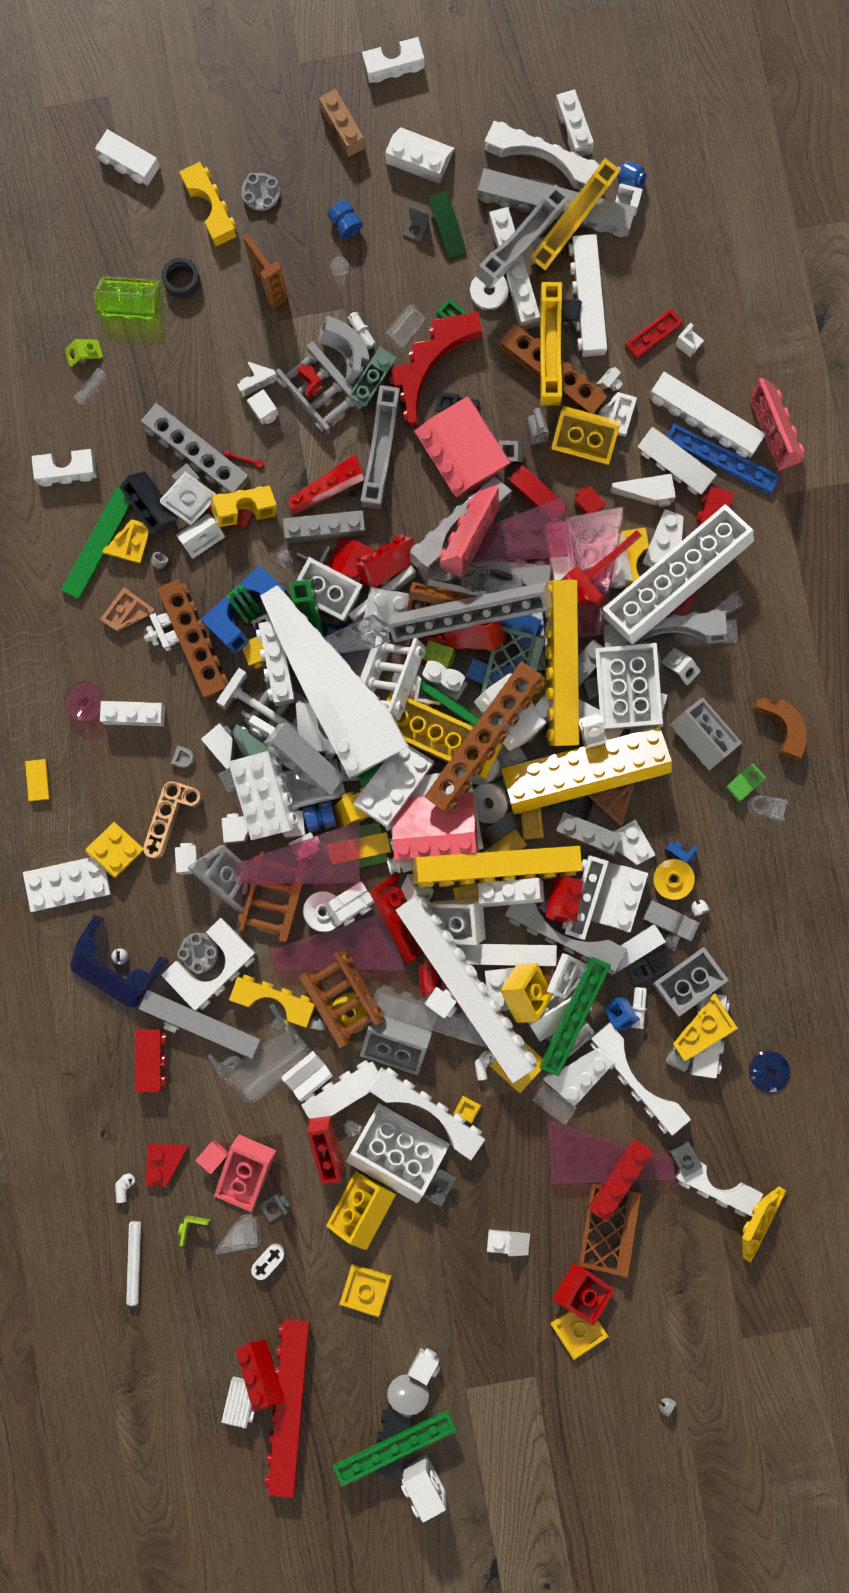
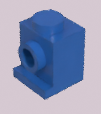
[604,997,640,1031]

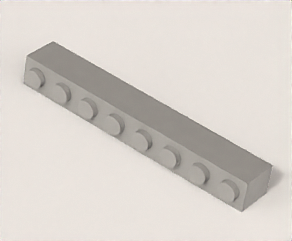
[477,168,636,237]
[388,581,552,642]

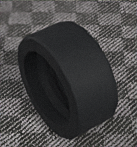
[161,257,200,298]
[481,812,520,846]

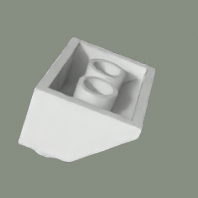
[385,127,454,184]
[290,557,363,623]
[474,673,546,751]
[591,863,648,933]

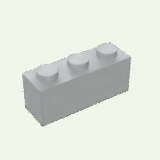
[556,812,622,857]

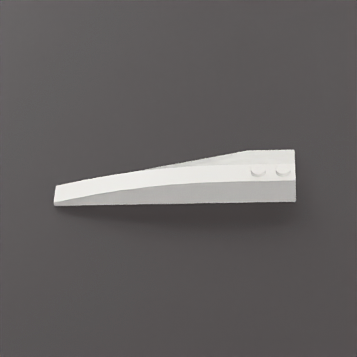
[260,586,409,778]

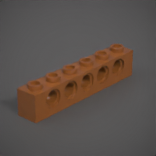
[499,324,607,415]
[157,579,229,700]

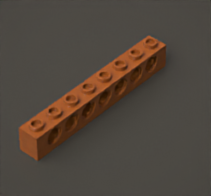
[424,661,545,814]

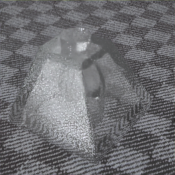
[216,1214,262,1254]

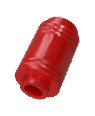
[418,959,440,997]

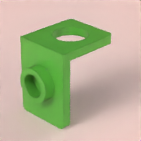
[726,764,766,802]

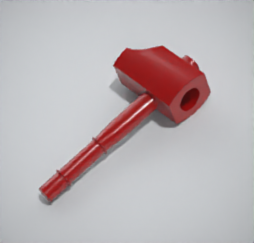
[561,530,642,605]

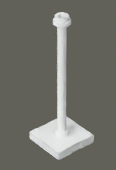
[216,668,335,761]

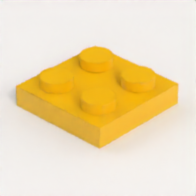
[85,822,143,879]

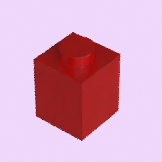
[574,486,606,521]

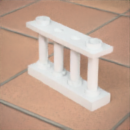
[360,633,426,720]

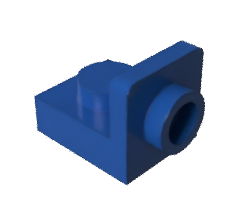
[664,842,698,863]

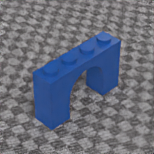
[201,565,292,655]
[465,614,544,687]

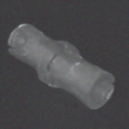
[73,368,108,406]

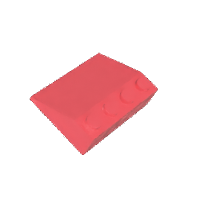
[749,378,805,471]
[414,396,511,498]
[438,485,499,578]
[393,792,479,861]

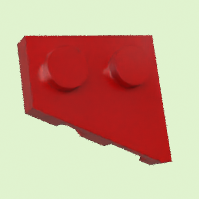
[145,1143,188,1187]

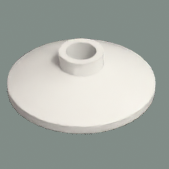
[303,891,337,932]

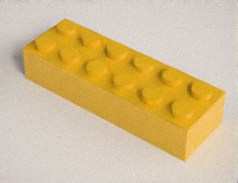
[386,691,503,780]

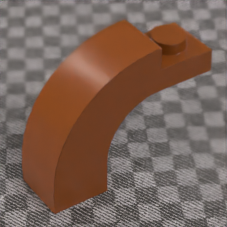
[752,697,807,760]

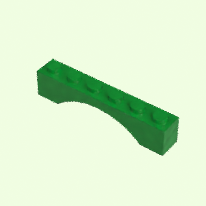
[289,578,324,638]

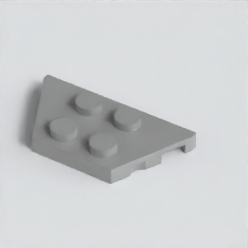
[187,845,250,913]

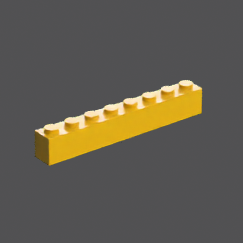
[545,580,579,746]

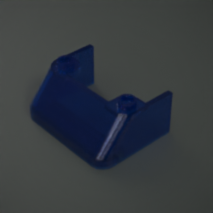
[70,915,168,1007]

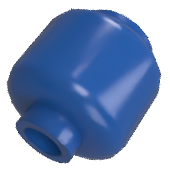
[616,161,647,188]

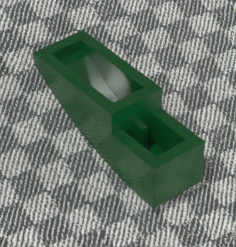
[428,191,467,260]

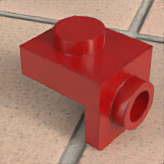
[298,363,322,399]

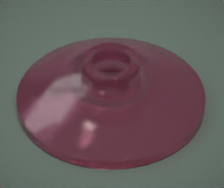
[64,681,104,721]

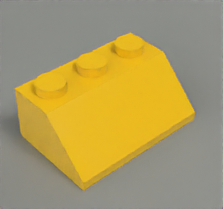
[326,1171,396,1250]

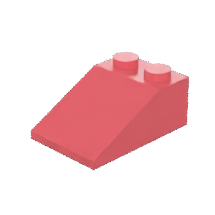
[214,1135,276,1212]

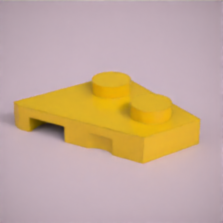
[103,519,150,564]

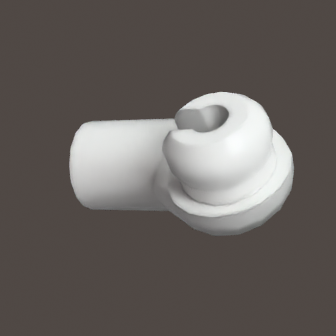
[475,1051,495,1080]
[115,1173,135,1203]

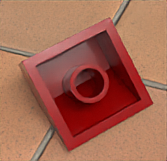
[326,538,375,584]
[552,1263,615,1326]

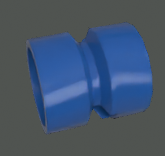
[327,200,363,239]
[303,801,337,833]

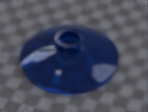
[749,1051,790,1093]

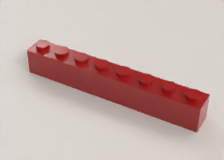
[265,1318,310,1498]

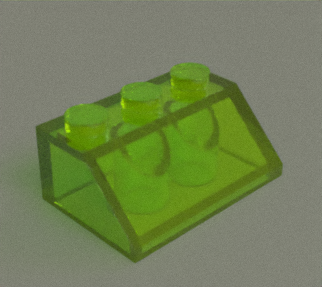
[94,276,161,320]

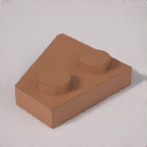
[100,588,156,632]

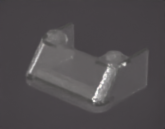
[208,1004,312,1103]

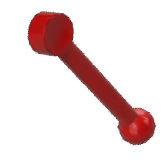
[224,451,264,469]

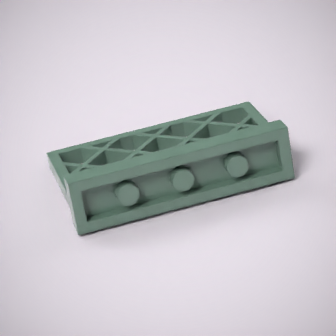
[481,626,546,694]

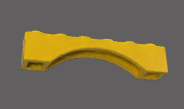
[530,158,621,271]
[540,282,562,406]

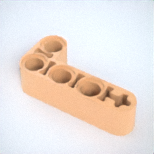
[143,781,203,859]

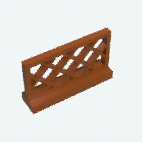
[243,233,288,310]
[407,582,476,637]
[579,1183,642,1277]

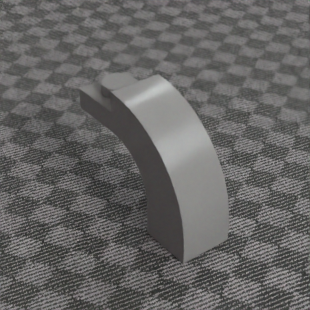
[319,315,369,384]

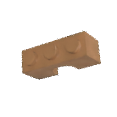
[319,89,365,157]

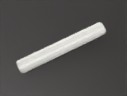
[126,1221,141,1306]

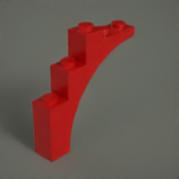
[389,311,482,428]

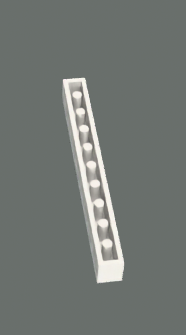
[396,894,537,1083]

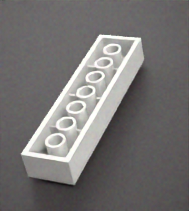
[603,505,754,645]

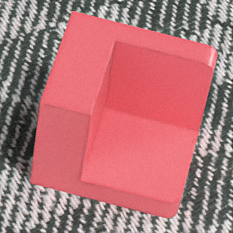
[196,1140,229,1174]

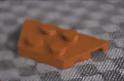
[586,783,635,827]

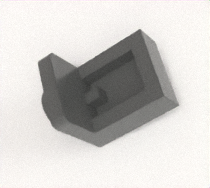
[424,1168,456,1206]

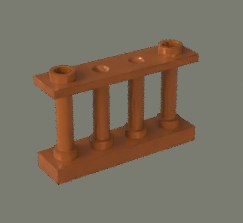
[237,851,309,942]
[299,950,386,1048]

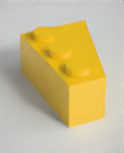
[333,787,370,830]

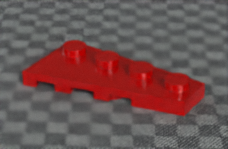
[288,454,365,515]
[369,873,423,963]

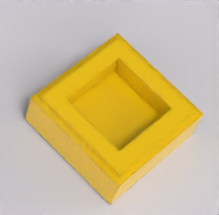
[453,1096,481,1124]

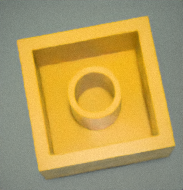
[500,963,553,1023]

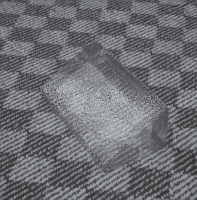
[384,305,427,348]

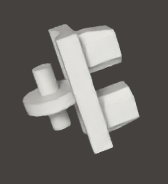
[144,613,179,651]

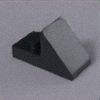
[549,797,594,821]

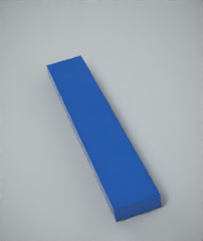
[667,423,780,495]

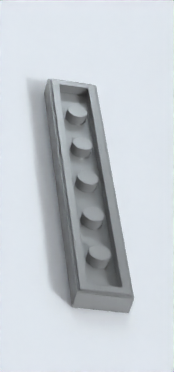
[139,990,261,1058]

